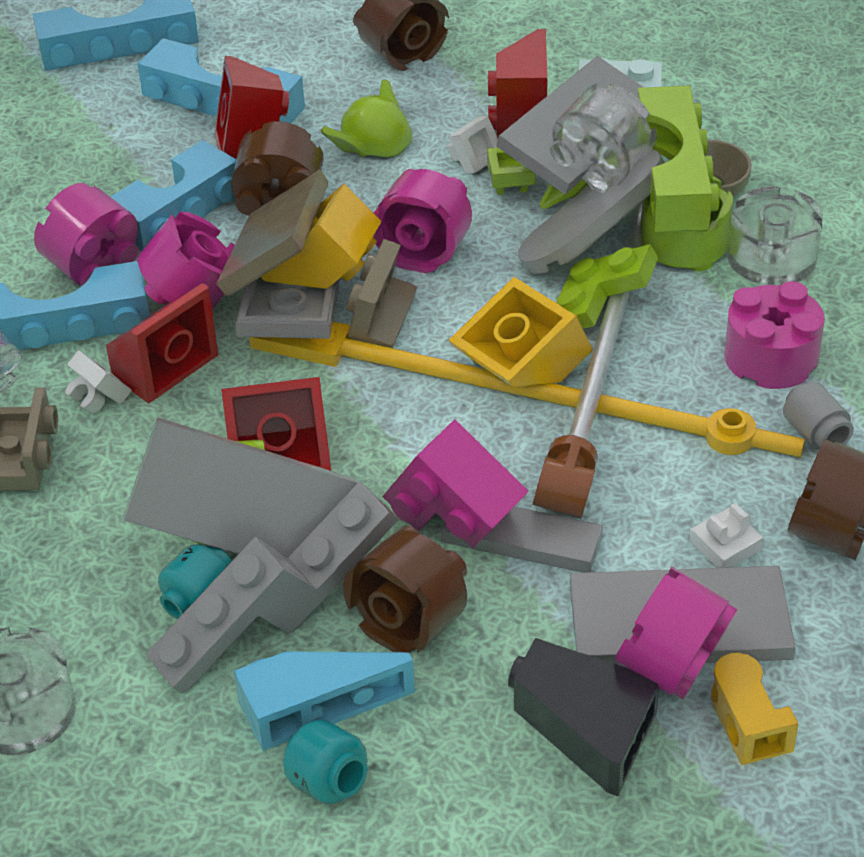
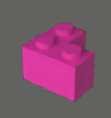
[382,419,529,548]

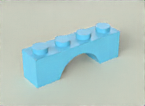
[32,0,199,71]
[137,38,305,123]
[0,261,150,353]

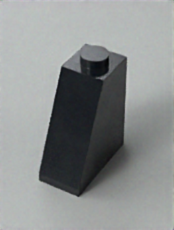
[508,638,659,796]

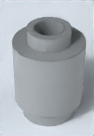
[783,382,854,449]

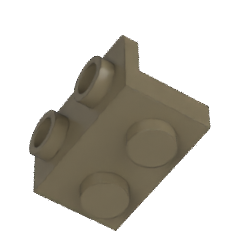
[346,239,417,348]
[0,387,58,491]

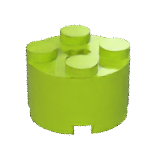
[641,176,733,271]

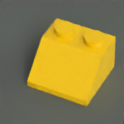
[261,183,382,289]
[449,277,593,387]

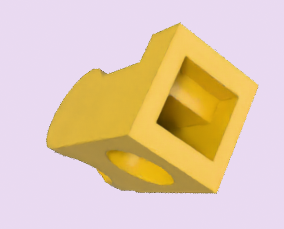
[711,653,799,765]

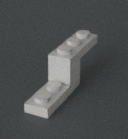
[146,481,399,693]

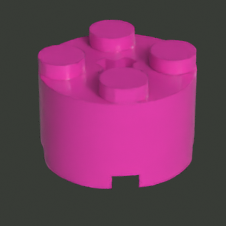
[373,169,472,273]
[34,183,139,286]
[137,212,235,310]
[724,281,825,389]
[614,566,738,699]

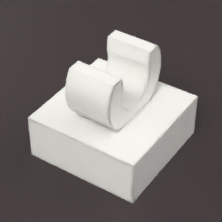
[446,116,498,174]
[65,350,132,413]
[689,503,764,568]

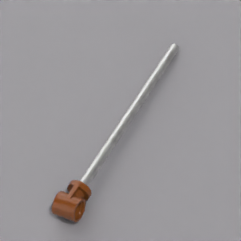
[532,204,643,519]

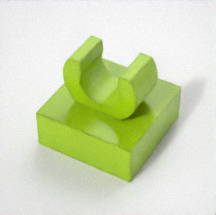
[487,147,535,195]

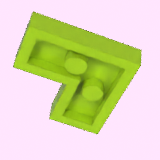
[556,244,659,329]

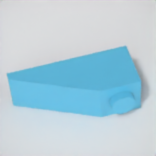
[234,651,415,751]

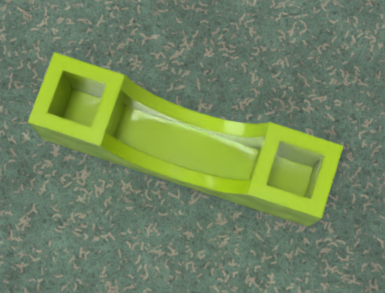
[636,85,719,232]

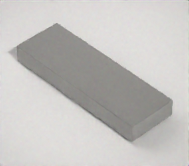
[441,506,603,573]

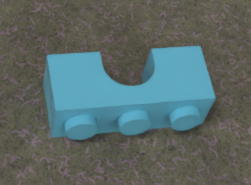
[111,140,236,252]

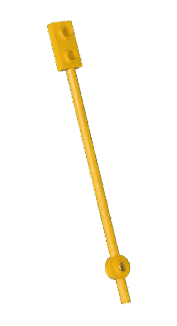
[249,321,805,458]

